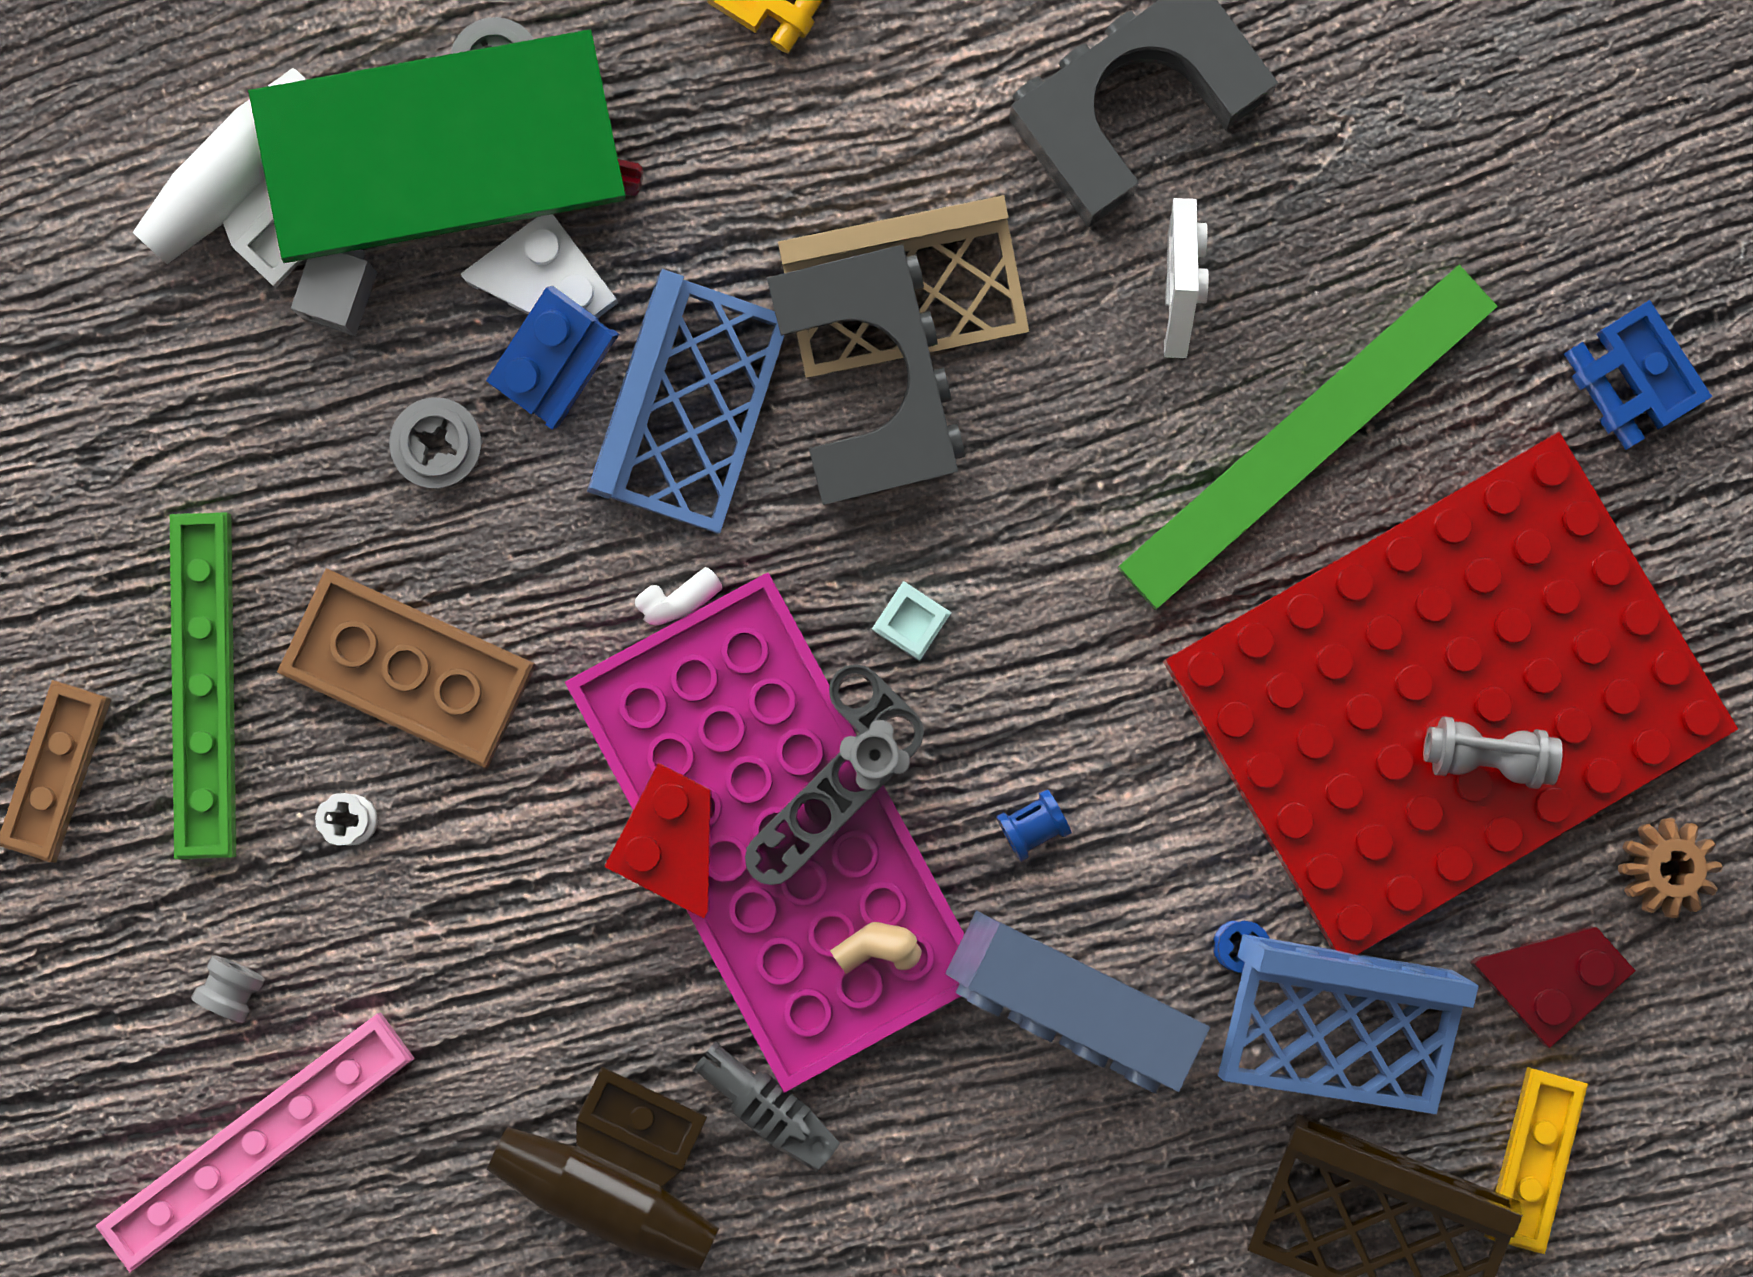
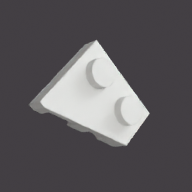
[1164,198,1209,358]
[461,214,618,318]

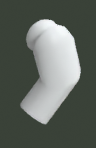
[635,567,722,626]

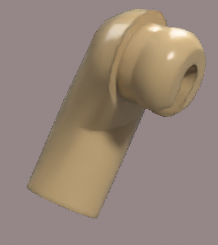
[830,922,921,974]

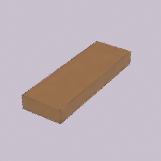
[0,680,112,862]

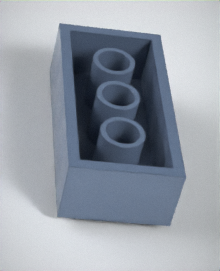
[945,910,1210,1093]

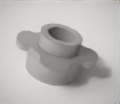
[840,720,910,790]

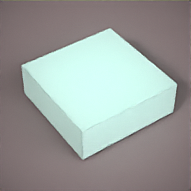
[872,581,952,662]

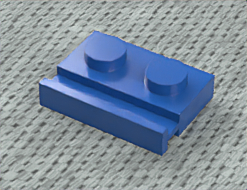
[486,286,620,429]

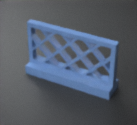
[587,269,785,534]
[1218,934,1479,1114]

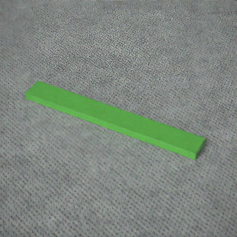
[1117,264,1498,610]

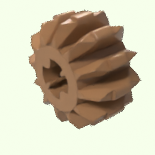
[1618,818,1723,918]

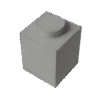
[291,249,378,336]

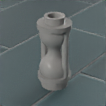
[1424,717,1562,789]

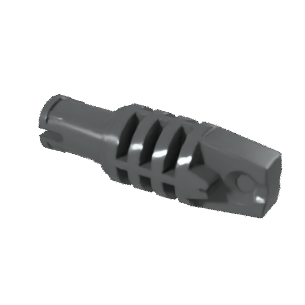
[692,1041,840,1172]

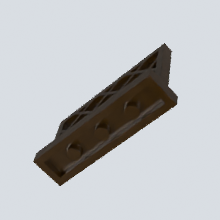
[1247,1114,1523,1277]

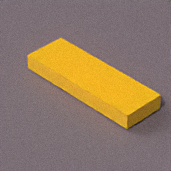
[1484,1067,1588,1255]

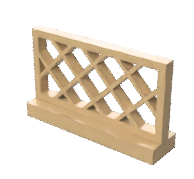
[778,195,1029,378]

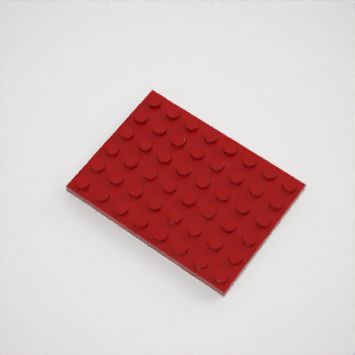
[1163,431,1738,955]

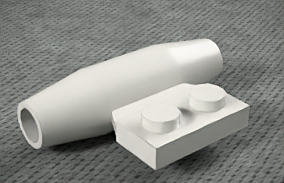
[133,68,306,288]

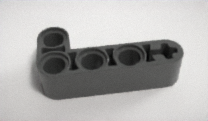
[745,664,924,885]

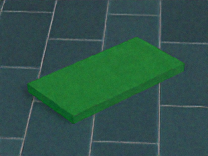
[248,29,625,263]

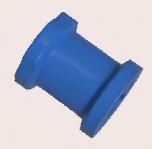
[996,789,1072,862]
[1213,920,1270,973]

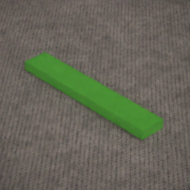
[170,512,236,859]

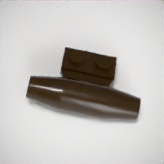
[487,1067,719,1272]

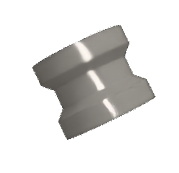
[191,955,265,1023]

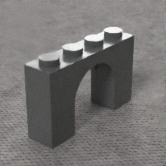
[1009,0,1278,228]
[767,244,965,505]

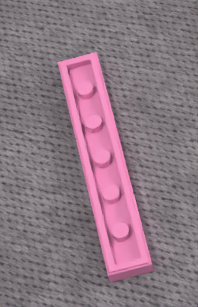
[96,1012,415,1273]

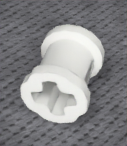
[315,793,378,846]

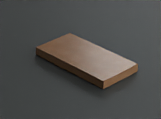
[277,568,536,769]

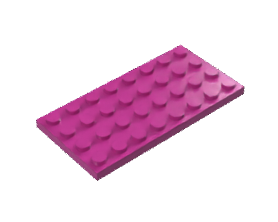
[565,572,964,1093]

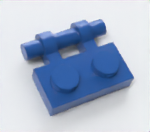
[1564,300,1712,450]

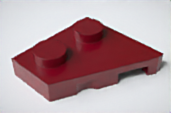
[1470,926,1636,1048]

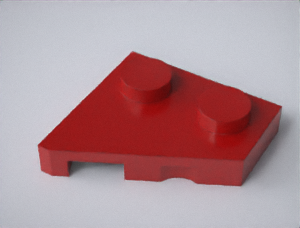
[604,762,712,919]

